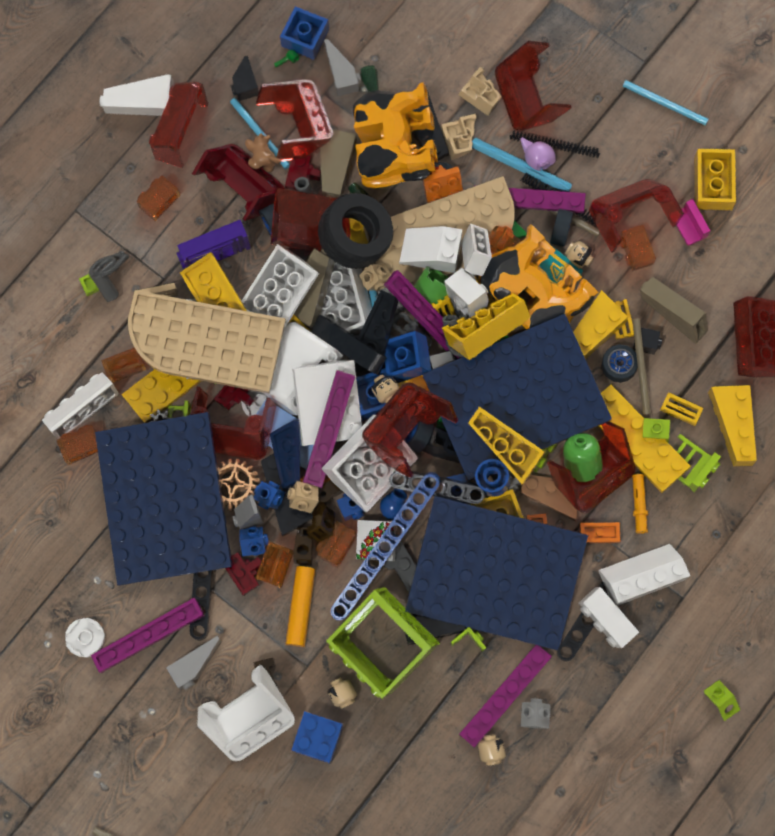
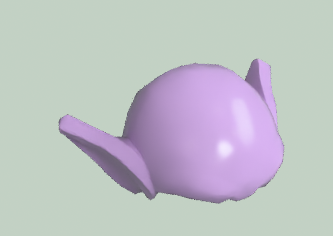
[520,138,556,171]

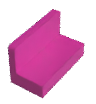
[671,199,710,246]

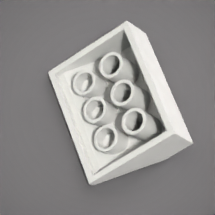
[242,244,319,328]
[320,263,372,343]
[292,360,362,446]
[321,415,418,512]

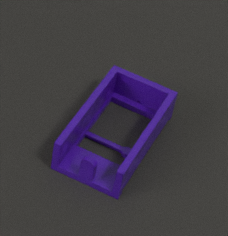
[176,220,251,269]

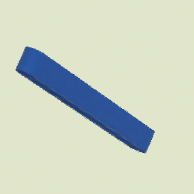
[331,472,440,620]

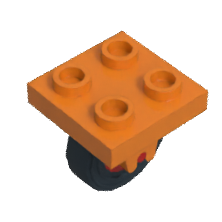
[422,162,463,203]

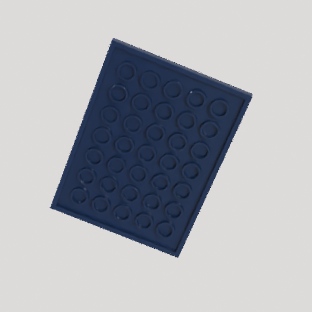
[422,314,612,481]
[95,412,233,586]
[405,496,588,650]

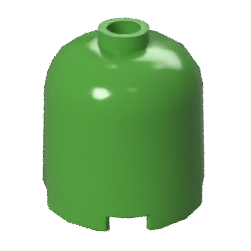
[414,266,448,311]
[563,433,603,482]

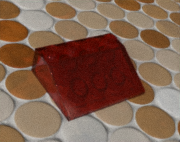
[270,188,351,251]
[733,296,775,378]

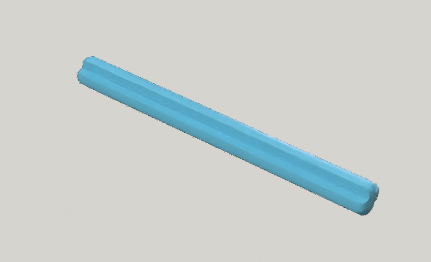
[472,138,572,192]

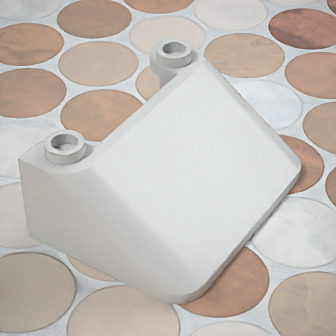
[262,322,343,415]
[197,665,295,761]

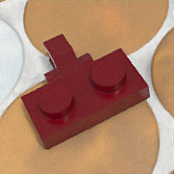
[285,152,321,191]
[214,385,254,410]
[225,552,264,596]

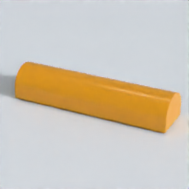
[285,566,316,647]

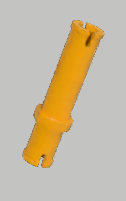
[632,474,648,534]

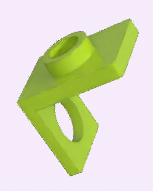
[168,400,194,418]
[643,418,670,443]
[451,627,486,652]
[703,680,740,721]

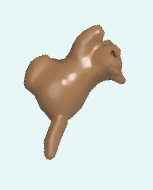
[245,133,282,172]

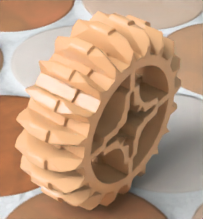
[217,459,260,511]

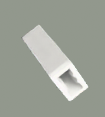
[100,75,173,116]

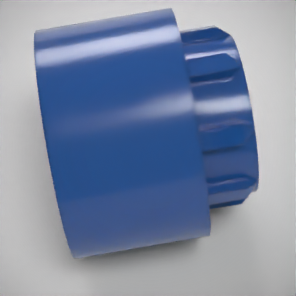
[475,459,511,497]

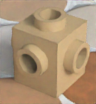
[359,263,391,291]
[287,481,319,513]

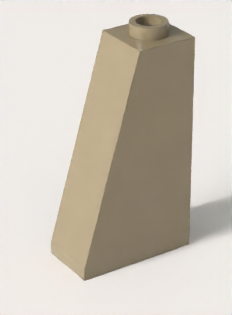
[319,127,357,202]
[294,249,335,327]
[640,277,708,344]

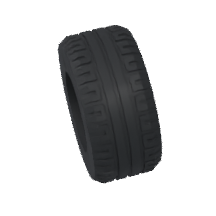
[318,193,394,269]

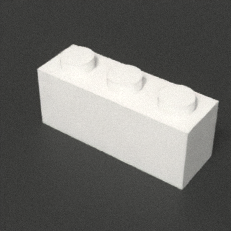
[461,224,492,276]
[578,587,639,648]

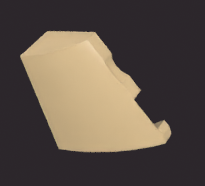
[459,67,502,116]
[440,114,476,160]

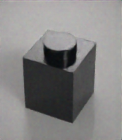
[632,327,662,355]

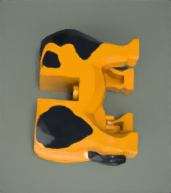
[353,82,438,188]
[478,224,599,330]

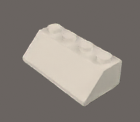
[42,372,119,442]
[598,544,690,606]

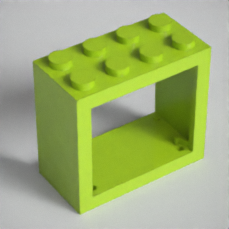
[326,587,440,699]

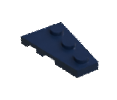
[270,420,300,488]

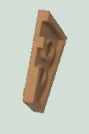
[520,475,581,521]

